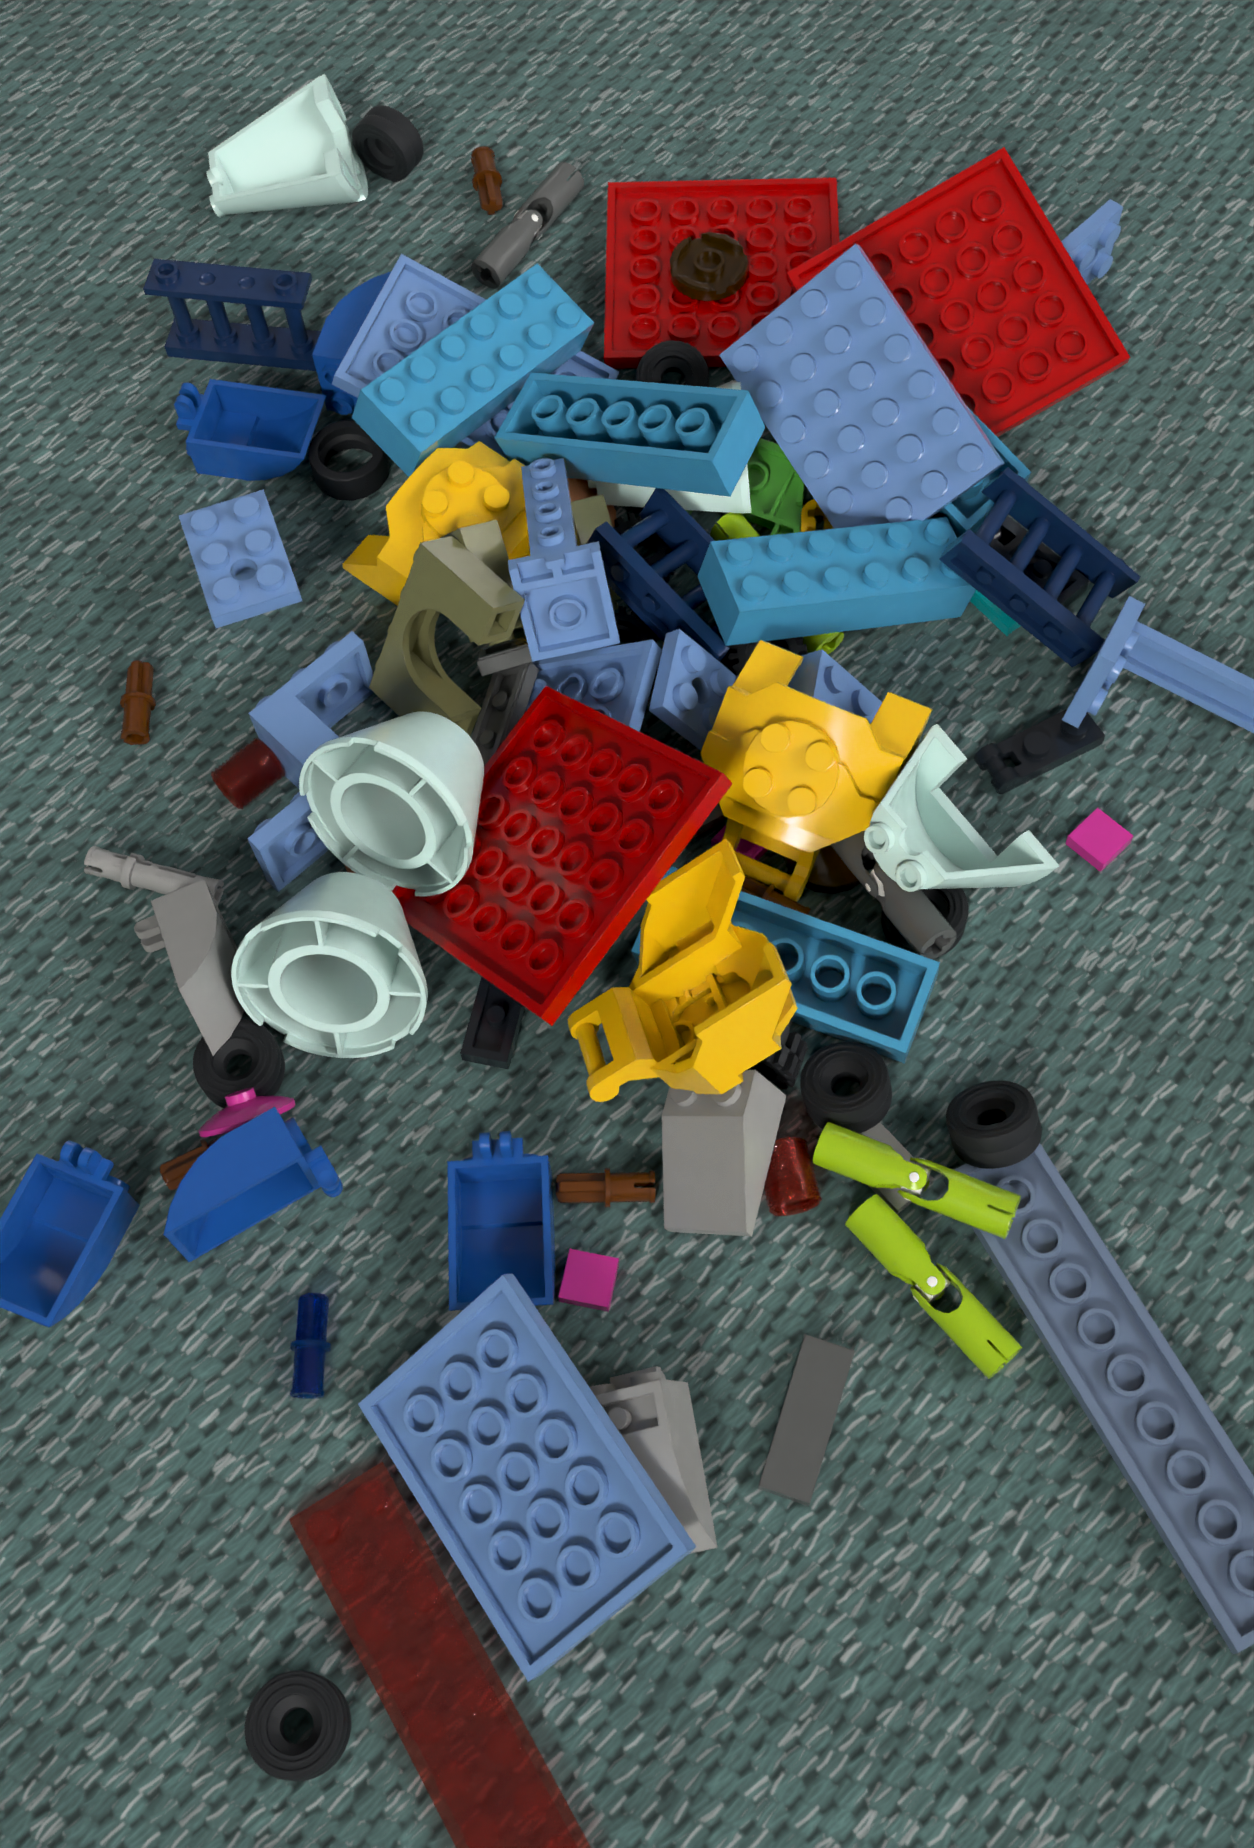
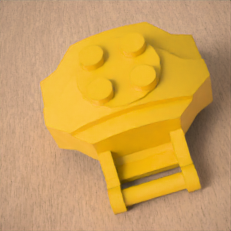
[342,441,530,606]
[700,640,933,902]
[568,839,798,1102]

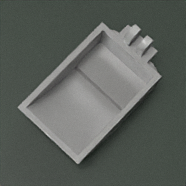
[134,879,244,1056]
[589,1366,718,1554]

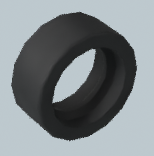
[308,420,390,501]

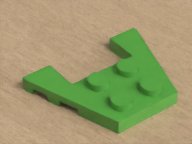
[686,438,805,535]

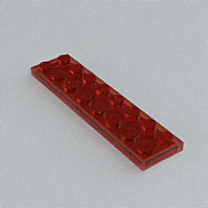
[289,1462,592,1848]

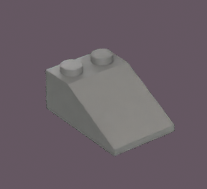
[662,1070,786,1236]

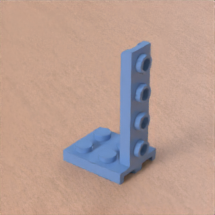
[508,458,620,662]
[1062,596,1254,733]

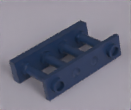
[143,259,321,371]
[939,467,1141,668]
[586,488,730,662]

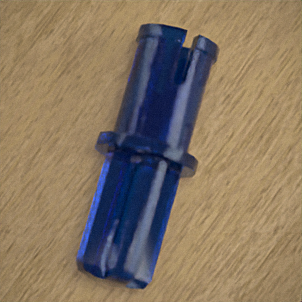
[290,1293,331,1399]

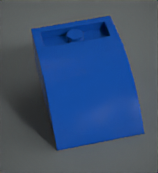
[312,272,391,415]
[174,379,327,481]
[164,1107,343,1262]
[447,1131,555,1311]
[0,1140,140,1328]

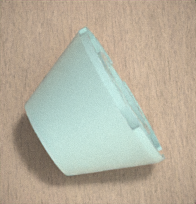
[299,711,484,897]
[231,872,428,1058]

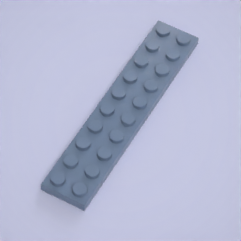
[943,1143,1254,1655]

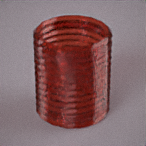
[211,738,285,810]
[763,1137,822,1216]

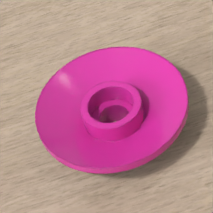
[198,1087,296,1137]

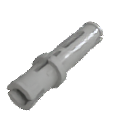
[84,846,224,906]

